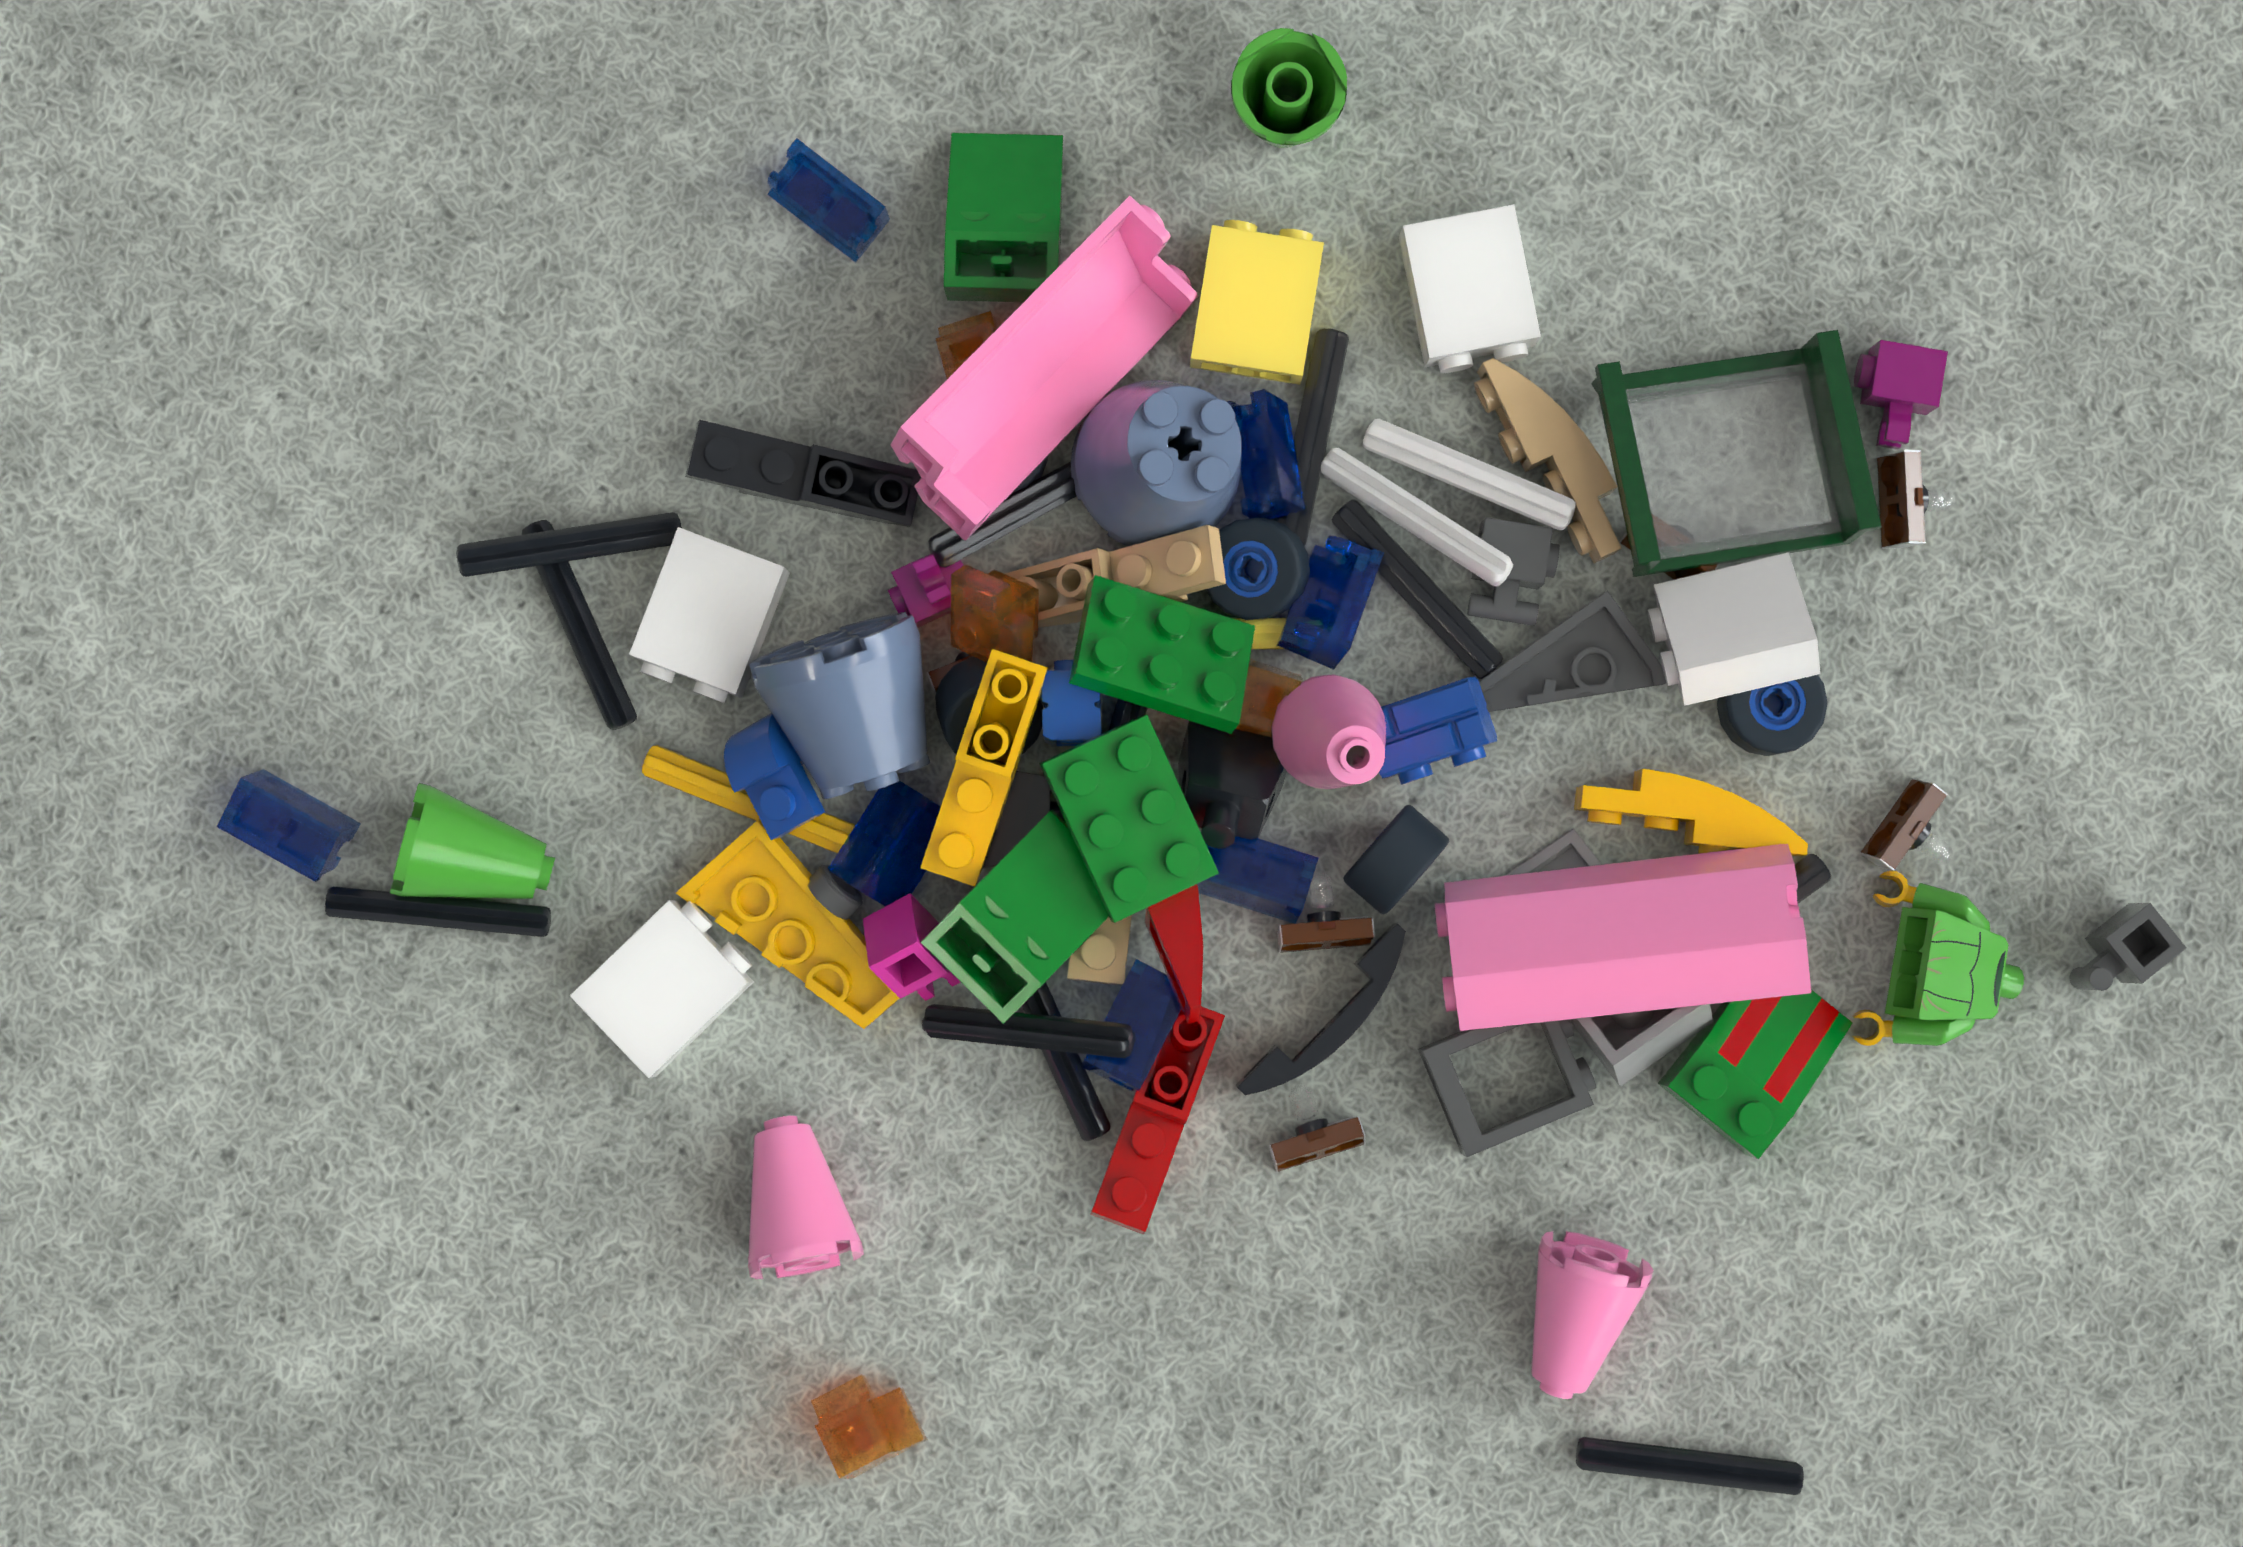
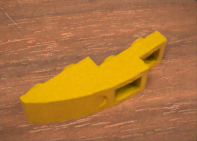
[920,649,1048,887]
[1574,769,1808,856]

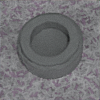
[808,865,863,920]

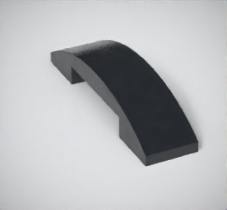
[1236,923,1406,1095]

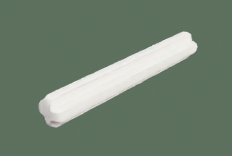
[1363,419,1576,531]
[1321,448,1513,586]

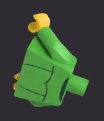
[1852,871,2024,1046]

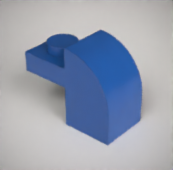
[724,713,825,840]

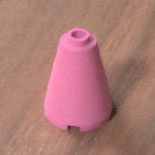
[1271,674,1386,789]
[748,1116,864,1279]
[1531,1231,1654,1399]

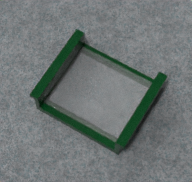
[1591,330,1882,577]

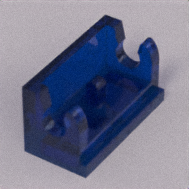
[767,138,890,263]
[1227,389,1305,519]
[1277,536,1384,670]
[217,769,361,882]
[828,780,941,906]
[1197,836,1319,924]
[1082,959,1181,1092]

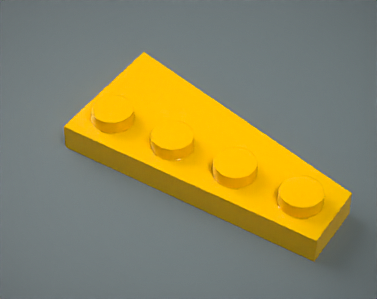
[676,819,900,1029]

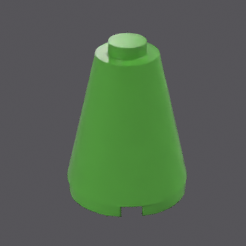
[1231,28,1347,148]
[390,783,555,899]

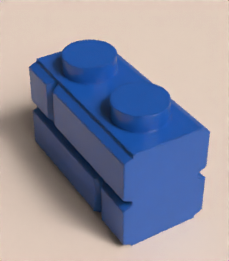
[1042,660,1102,747]
[1379,677,1497,785]

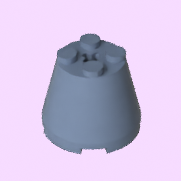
[1071,380,1241,546]
[749,612,930,799]

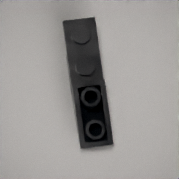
[685,420,921,527]

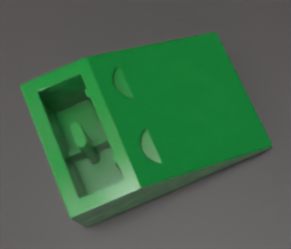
[943,133,1063,302]
[921,810,1109,1024]

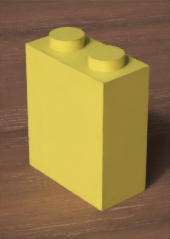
[1190,220,1324,385]

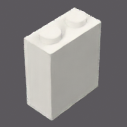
[1399,204,1541,373]
[629,527,790,703]
[1647,552,1820,706]
[570,900,754,1078]

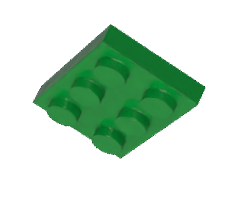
[1069,575,1255,734]
[1039,715,1219,923]

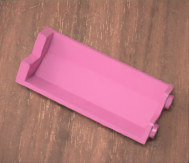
[891,196,1198,541]
[1435,844,1811,1031]

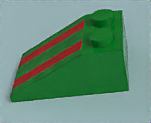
[1658,989,1853,1159]

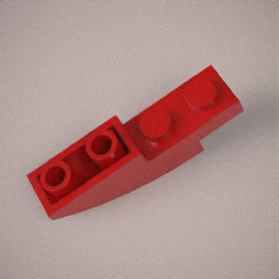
[1090,995,1225,1235]

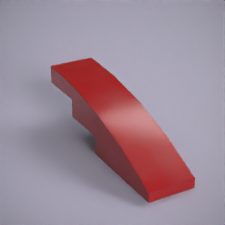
[1145,884,1204,1024]

